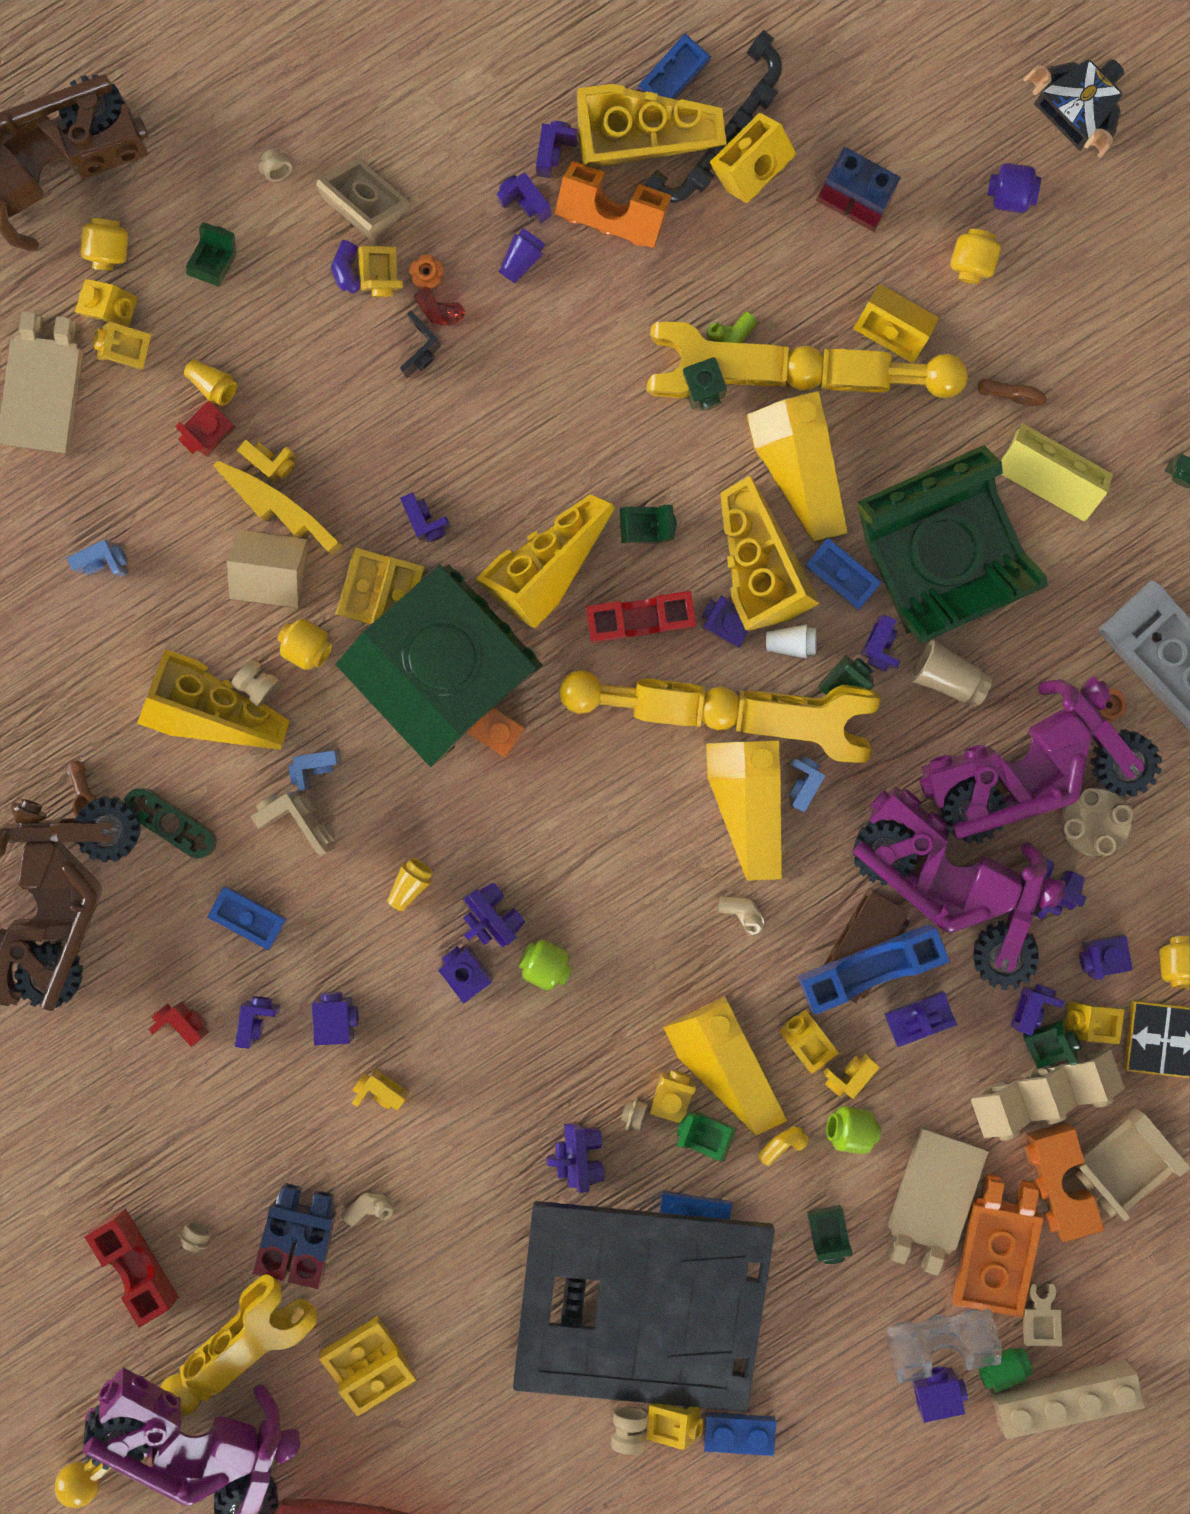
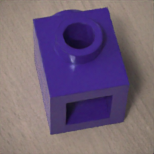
[438,945,494,1004]
[312,992,359,1046]
[911,1366,968,1423]

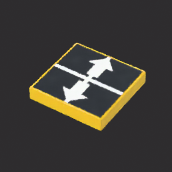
[1123,1000,1190,1078]

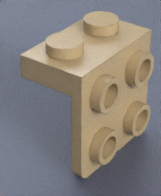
[251,790,335,857]

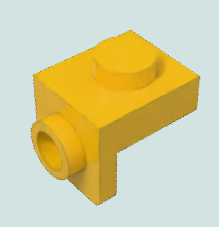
[358,246,403,298]
[75,279,138,327]

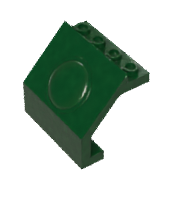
[857,445,1048,644]
[335,564,544,767]

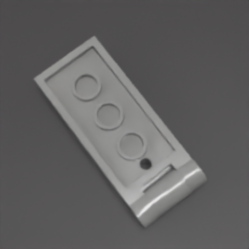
[1098,580,1190,731]

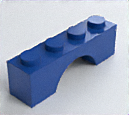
[797,924,950,1015]

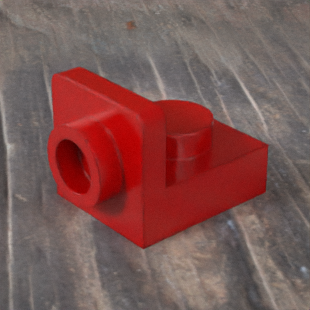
[175,400,236,457]

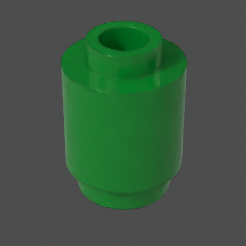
[978,1347,1034,1393]

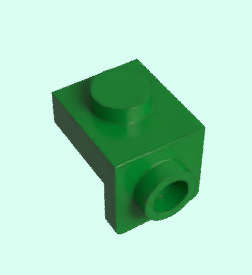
[677,1112,737,1162]

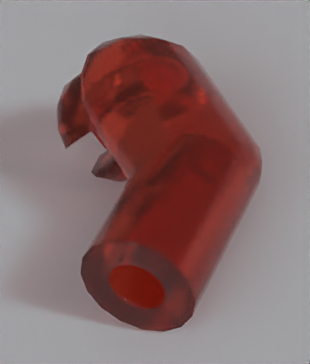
[414,287,465,326]

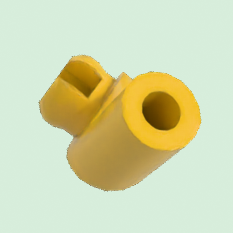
[758,1126,809,1166]

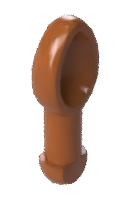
[978,379,1047,406]
[67,760,99,817]

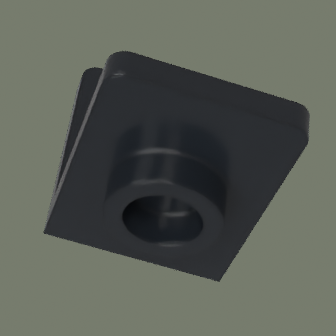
[400,310,441,378]

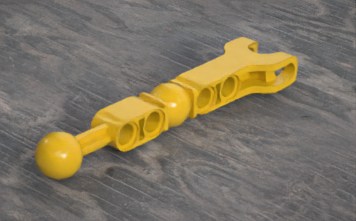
[646,322,968,399]
[559,670,881,763]
[54,1275,317,1509]

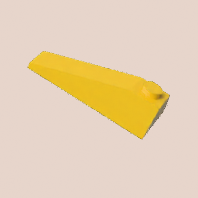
[577,84,727,168]
[747,391,848,542]
[720,476,820,631]
[476,494,615,628]
[137,649,290,750]
[706,740,782,881]
[663,996,787,1136]

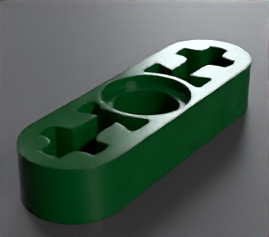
[124,788,217,858]

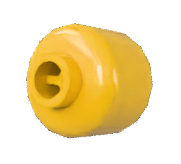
[80,217,129,271]
[950,229,1001,285]
[278,618,332,670]
[1159,936,1190,989]

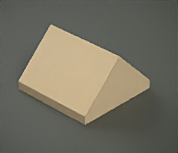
[316,158,410,245]
[227,530,308,608]

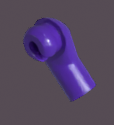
[331,240,360,293]

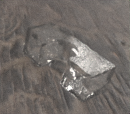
[887,1309,1002,1383]

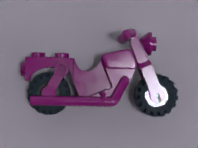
[920,676,1162,844]
[853,785,1066,990]
[83,1367,301,1514]

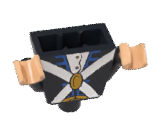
[1023,59,1124,158]

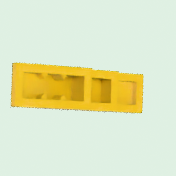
[213,461,343,555]

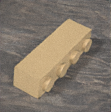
[990,1360,1145,1439]

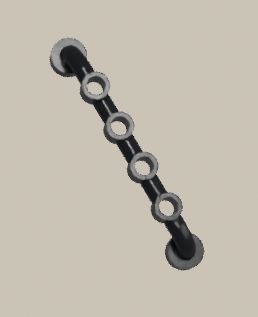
[644,30,782,203]

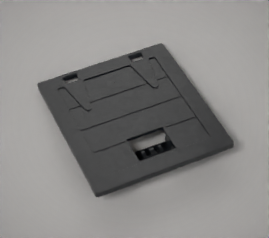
[513,1201,775,1412]

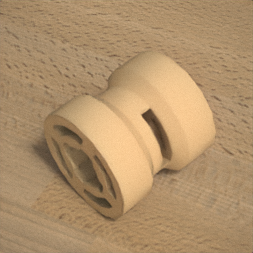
[231,658,281,707]
[611,1407,648,1455]

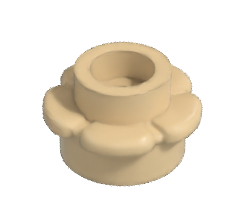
[258,148,292,182]
[621,1097,648,1131]
[177,1221,212,1253]

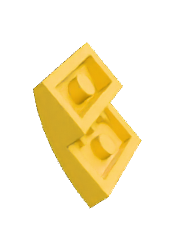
[335,547,424,624]
[319,1315,416,1417]

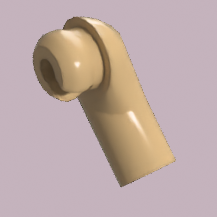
[718,896,764,935]
[341,1193,394,1227]

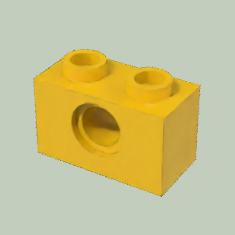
[710,112,796,203]

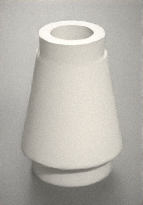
[766,624,817,659]

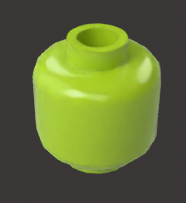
[518,939,573,991]
[826,1106,881,1154]

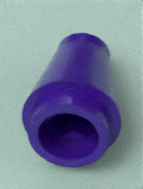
[498,228,546,284]

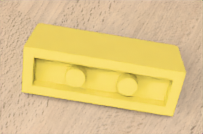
[1000,423,1113,521]

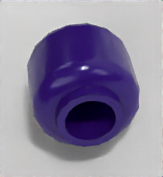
[987,163,1042,213]

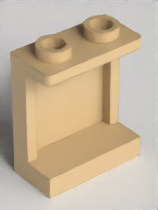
[1075,1108,1190,1222]

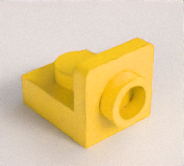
[93,322,151,370]
[237,440,297,483]
[1065,1001,1124,1044]
[779,1010,839,1074]
[823,1053,880,1099]
[352,1068,410,1111]
[649,1070,696,1123]
[646,1403,703,1450]

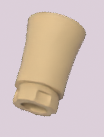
[910,639,993,707]

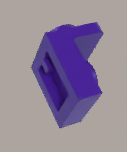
[536,121,577,178]
[497,172,552,224]
[400,492,451,543]
[701,595,748,648]
[861,615,901,672]
[1079,935,1133,980]
[1010,984,1065,1035]
[235,996,281,1049]

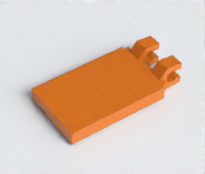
[952,1173,1044,1318]

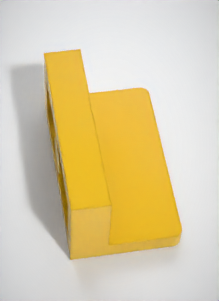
[853,284,939,363]

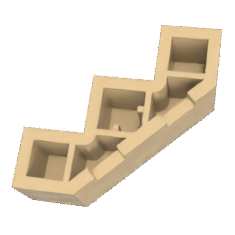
[970,1049,1125,1141]

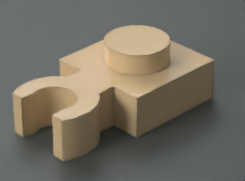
[1023,1283,1062,1346]

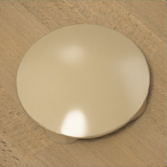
[1061,787,1133,857]

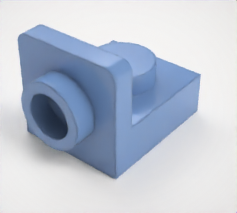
[67,540,128,577]
[289,750,341,791]
[788,756,825,812]

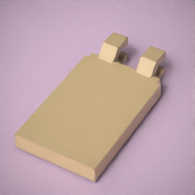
[0,311,83,455]
[887,1126,989,1276]

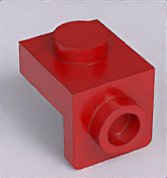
[148,1002,209,1047]

